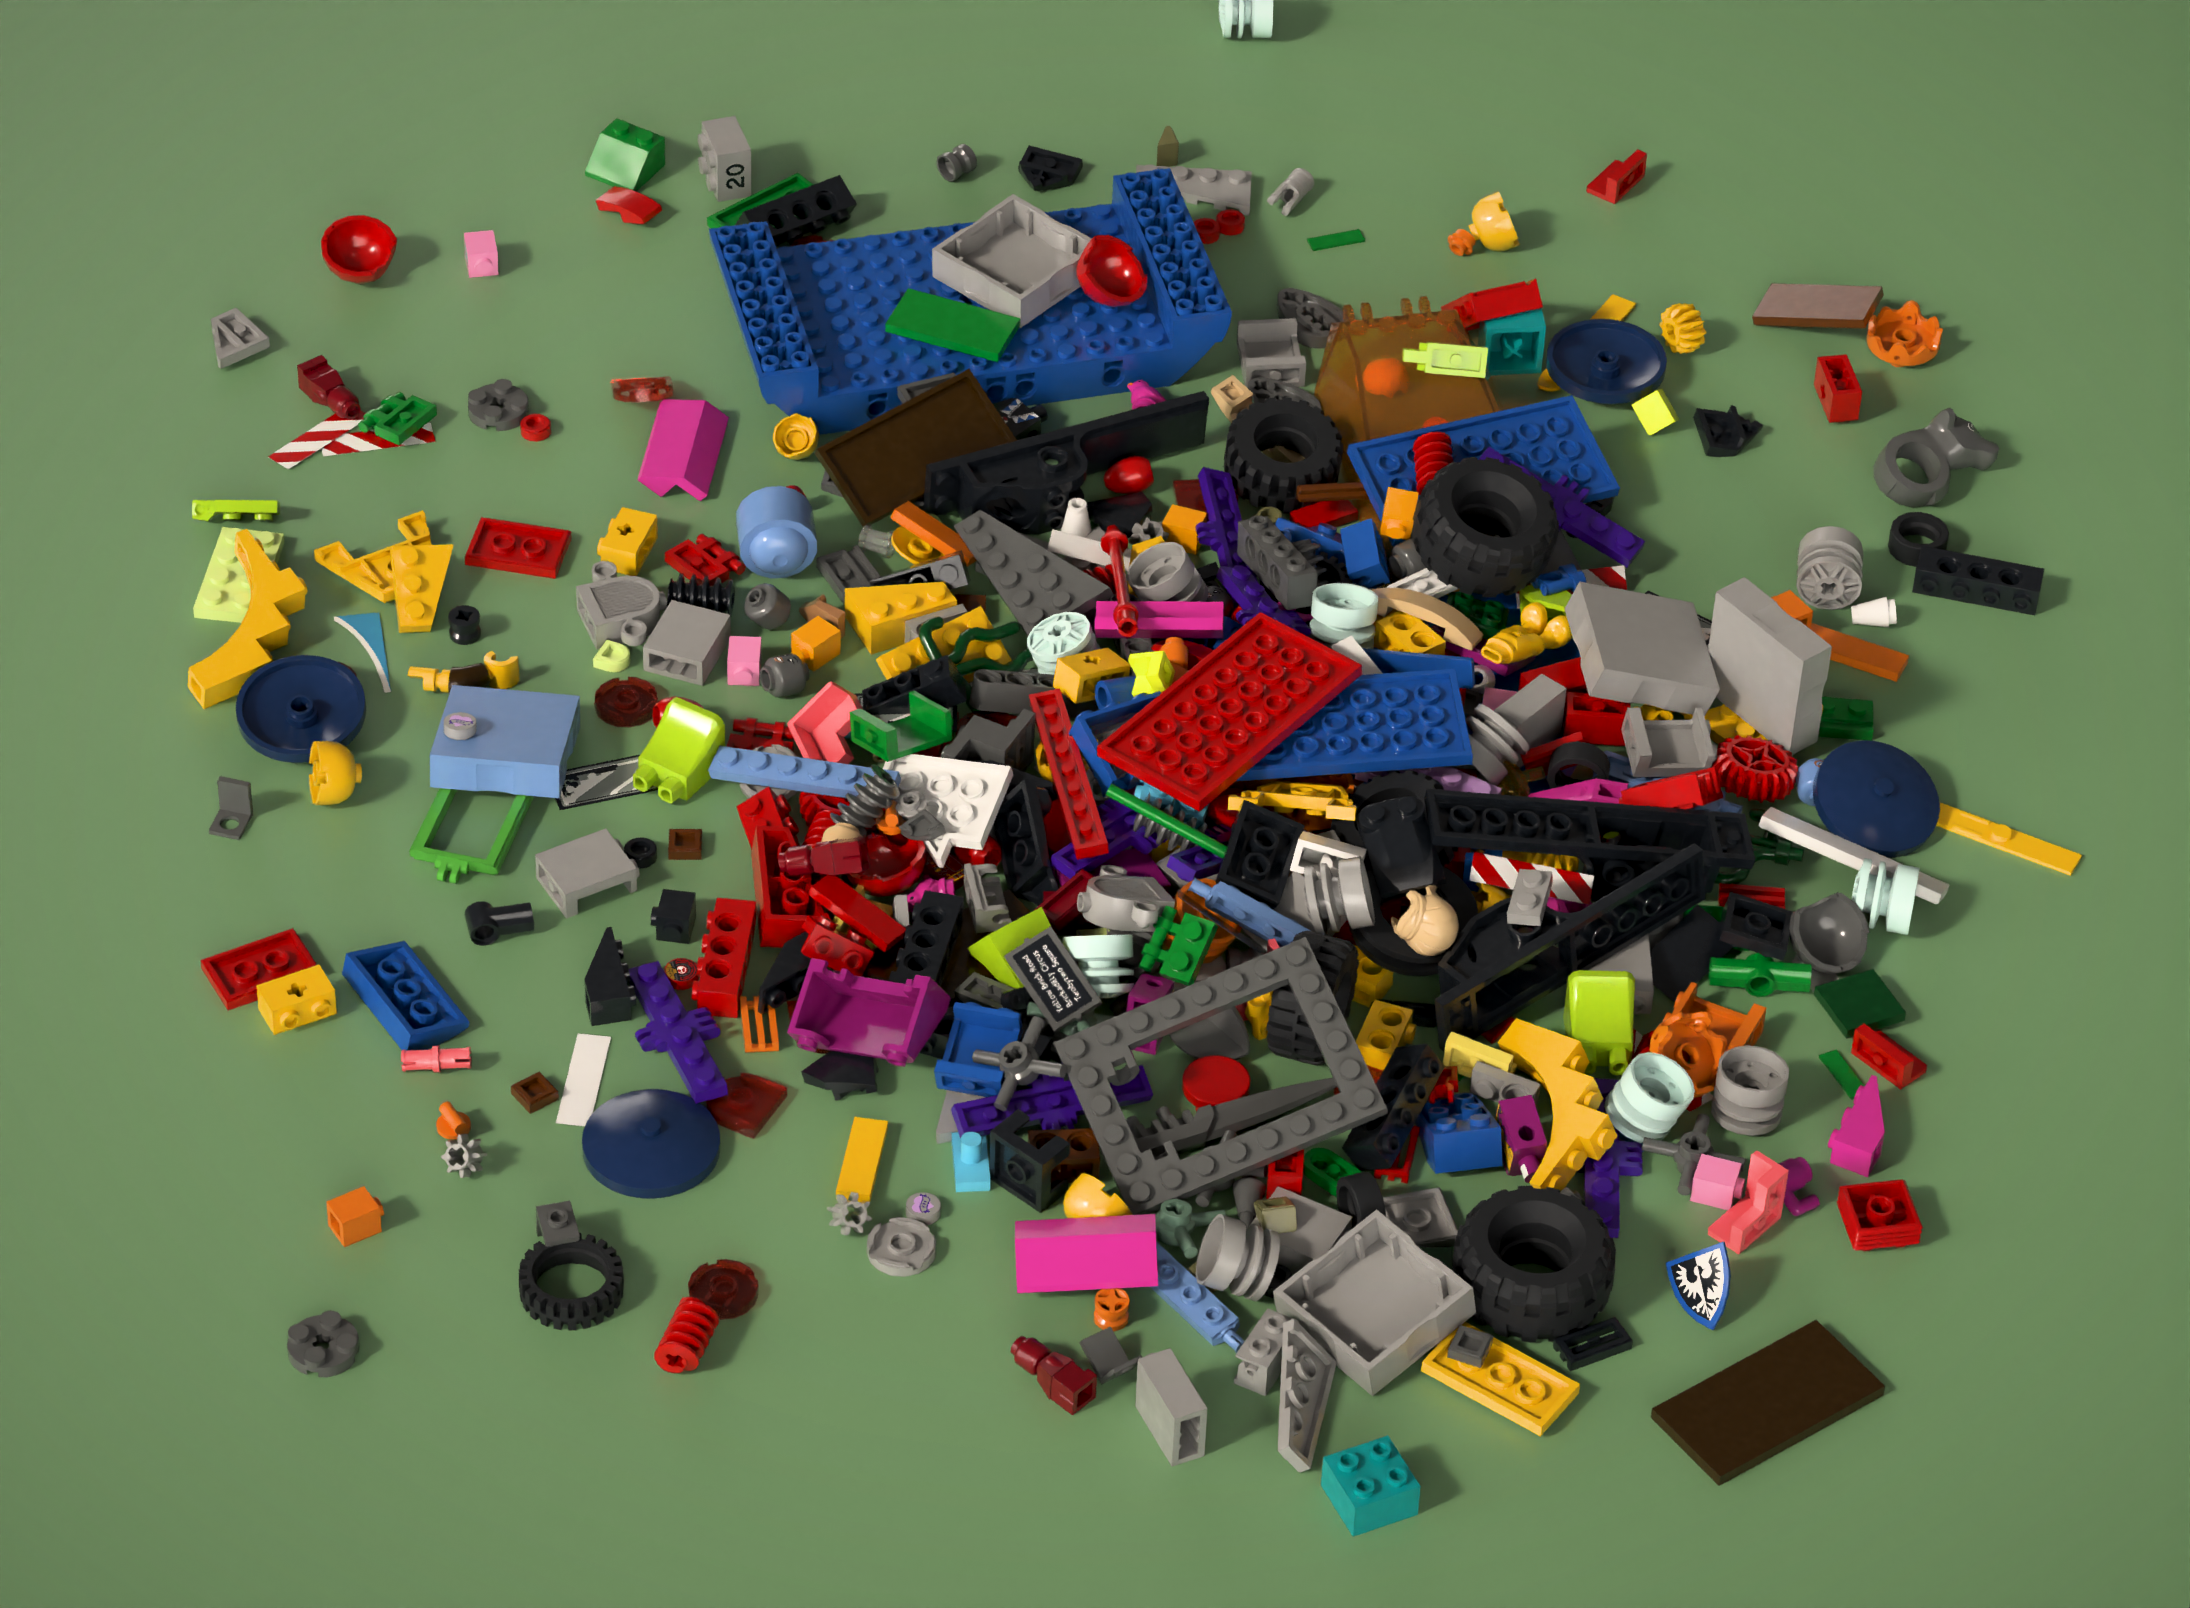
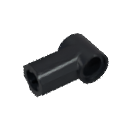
[464,901,534,946]

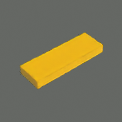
[836,1117,888,1202]

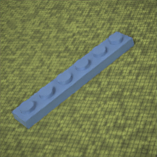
[708,746,901,800]

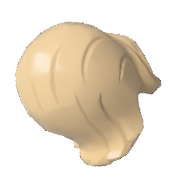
[1391,885,1459,956]

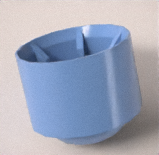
[736,486,817,579]

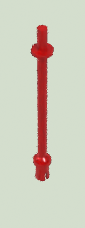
[1100,525,1139,637]

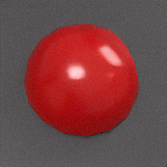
[321,215,397,284]
[1076,235,1147,307]
[846,832,926,897]

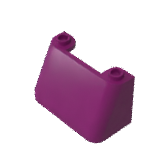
[787,958,951,1067]

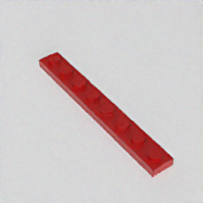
[1029,688,1109,860]

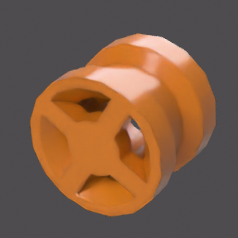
[1094,1288,1130,1331]

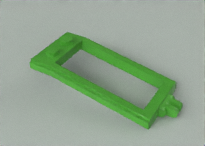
[409,788,534,884]

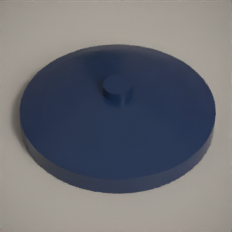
[1546,319,1667,404]
[236,655,366,763]
[1813,740,1940,858]
[582,1089,720,1199]

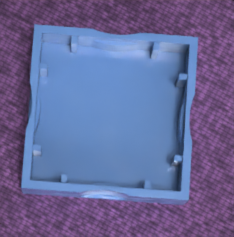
[430,685,580,798]

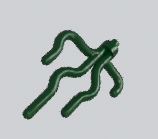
[916,616,1033,718]
[1715,808,1804,884]

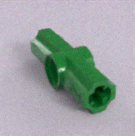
[1708,953,1812,997]

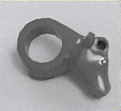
[1873,407,1999,508]

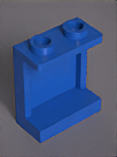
[934,1002,1023,1097]

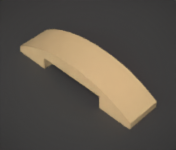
[1211,375,1305,463]
[1372,588,1483,651]

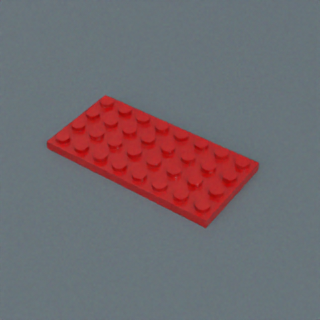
[1097,612,1362,812]

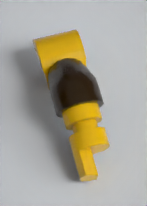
[407,651,520,693]

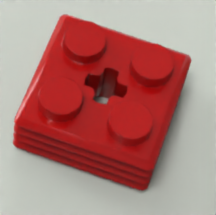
[1837,1179,1923,1251]

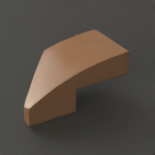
[799,594,845,639]

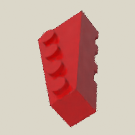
[751,826,831,948]

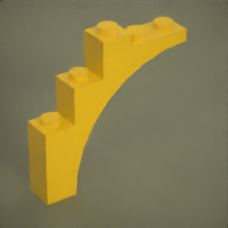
[188,528,308,709]
[1497,1018,1617,1191]

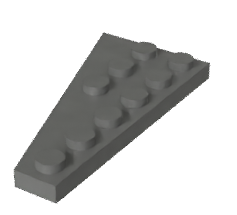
[954,510,1114,636]

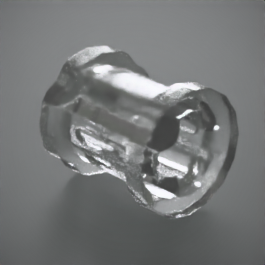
[858,524,895,559]

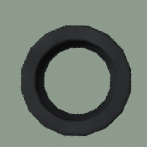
[1888,512,1949,567]
[1547,741,1610,789]
[1336,1172,1386,1228]

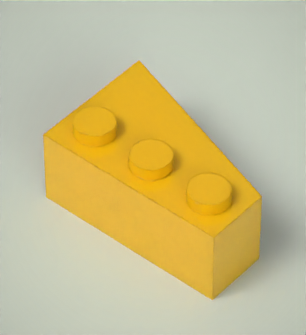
[845,582,957,655]

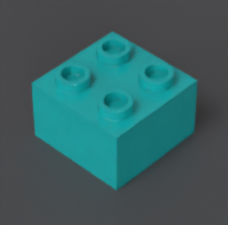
[1478,308,1546,376]
[1321,1435,1421,1537]

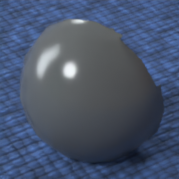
[1789,892,1870,974]

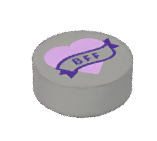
[444,712,476,740]
[906,1192,941,1225]

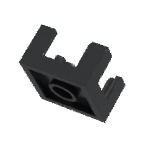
[989,1109,1070,1213]

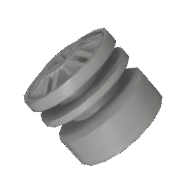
[1796,526,1863,610]
[1126,542,1208,602]
[1460,704,1530,786]
[1303,856,1375,935]
[1711,1045,1789,1136]
[1196,1214,1280,1302]

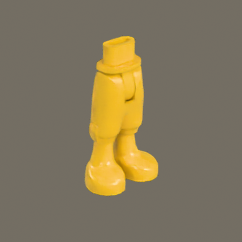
[1481,602,1572,664]

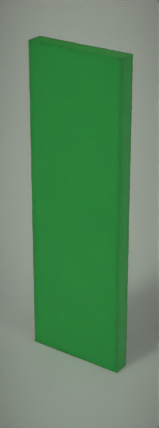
[1307,229,1365,251]
[1819,1049,1865,1100]

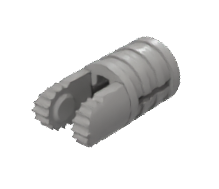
[1267,168,1314,216]

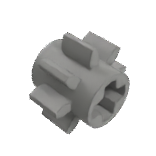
[1129,518,1169,544]
[441,1134,487,1178]
[827,1192,872,1235]

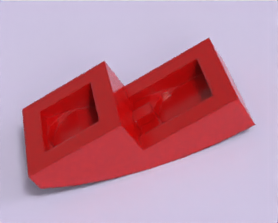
[596,186,662,224]

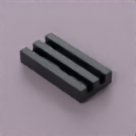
[1553,1317,1633,1371]

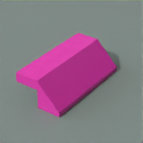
[637,399,729,501]
[1095,601,1224,638]
[1015,1214,1158,1293]

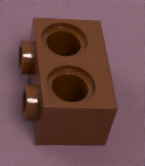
[1028,1128,1100,1183]

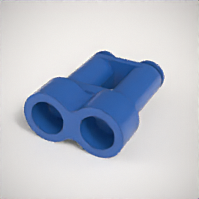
[1532,563,1587,596]

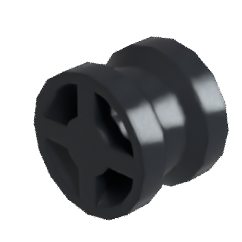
[448,605,481,645]

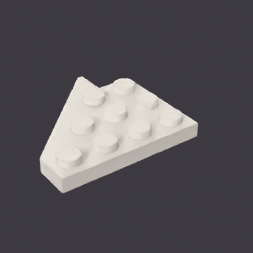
[883,754,1013,868]

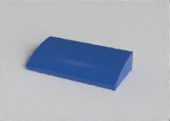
[342,941,470,1050]

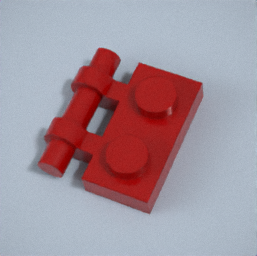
[665,534,746,586]
[726,717,794,752]

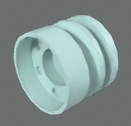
[1218,0,1273,38]
[1308,583,1378,649]
[1027,612,1101,675]
[1851,858,1920,935]
[1062,935,1134,998]
[1604,1052,1695,1143]

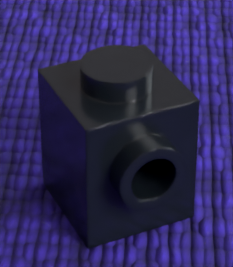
[651,889,696,944]

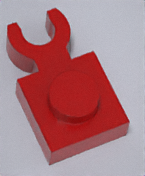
[1429,1066,1458,1104]

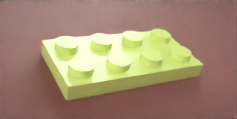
[193,527,284,623]

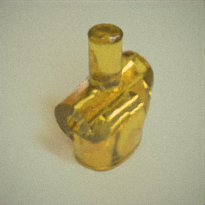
[1497,761,1545,797]

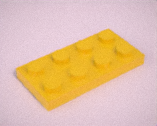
[876,606,1012,683]
[1421,1322,1580,1437]

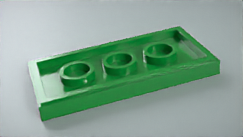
[707,173,824,229]
[885,288,1020,362]

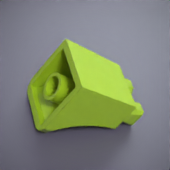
[633,697,725,804]
[967,907,1051,989]
[1563,970,1635,1075]

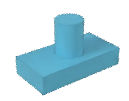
[951,1132,991,1192]

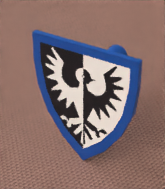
[1666,1242,1731,1330]

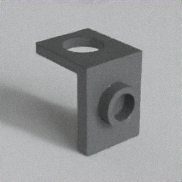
[209,776,253,840]
[536,1200,580,1247]
[1080,1327,1142,1385]

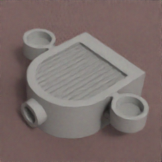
[576,561,667,650]
[1077,865,1175,932]

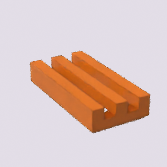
[740,996,779,1053]

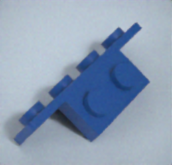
[1275,517,1380,589]
[1362,648,1475,689]

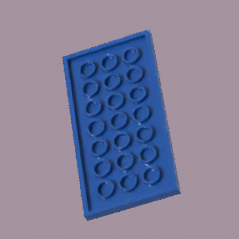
[1347,395,1620,547]
[1236,669,1473,781]

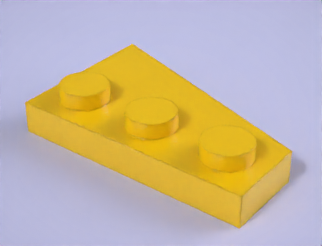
[390,544,454,633]

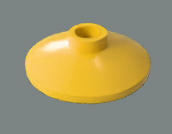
[891,526,944,565]

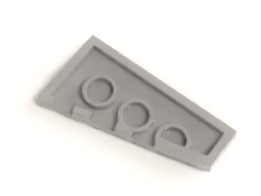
[1136,165,1252,216]
[1278,1318,1337,1473]

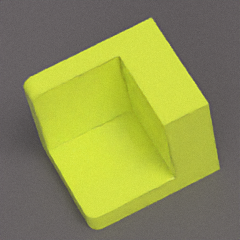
[1632,388,1679,435]
[1128,651,1175,697]

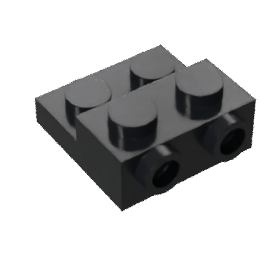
[1719,892,1793,961]

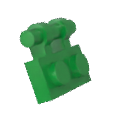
[358,392,437,445]
[1139,906,1218,986]

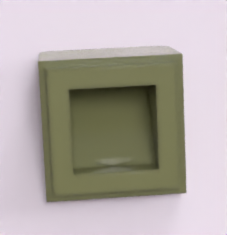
[1157,126,1179,167]
[1254,1196,1297,1234]

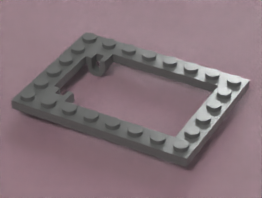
[1054,937,1388,1215]

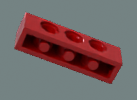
[692,898,757,1018]

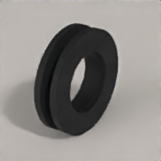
[1348,866,1478,976]

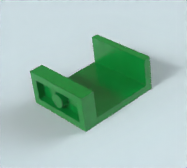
[850,691,953,762]

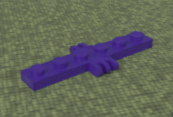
[1478,447,1645,568]
[1195,467,1258,609]
[1216,565,1311,636]
[1051,798,1168,879]
[1166,824,1307,882]
[629,961,728,1104]
[951,1062,1153,1138]
[1577,1078,1643,1238]

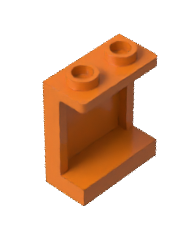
[1663,982,1766,1051]

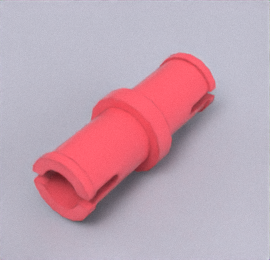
[401,1045,472,1073]

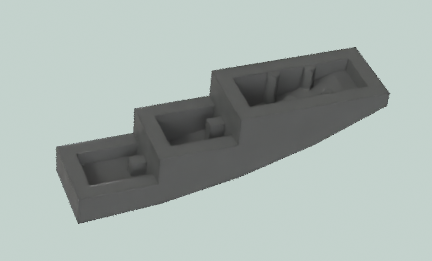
[954,972,1069,1064]

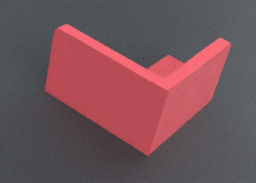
[787,681,863,764]
[1707,1151,1789,1254]

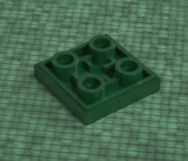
[1446,591,1509,639]
[1814,969,1906,1039]

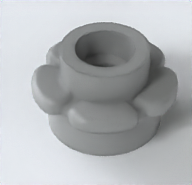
[895,791,928,821]

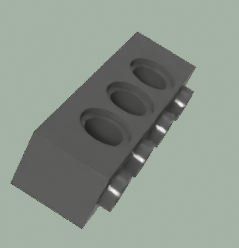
[1237,515,1317,610]

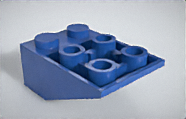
[1415,1092,1503,1174]

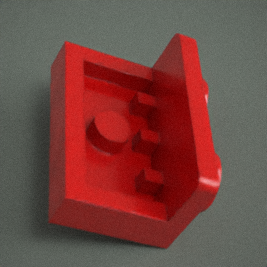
[736,786,800,850]
[801,915,874,977]

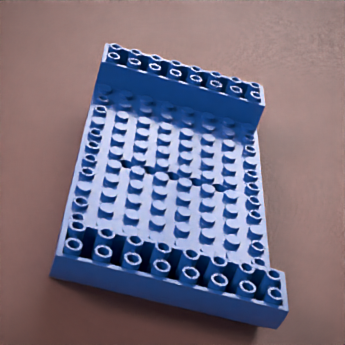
[709,168,1232,435]

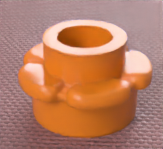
[1448,229,1476,256]

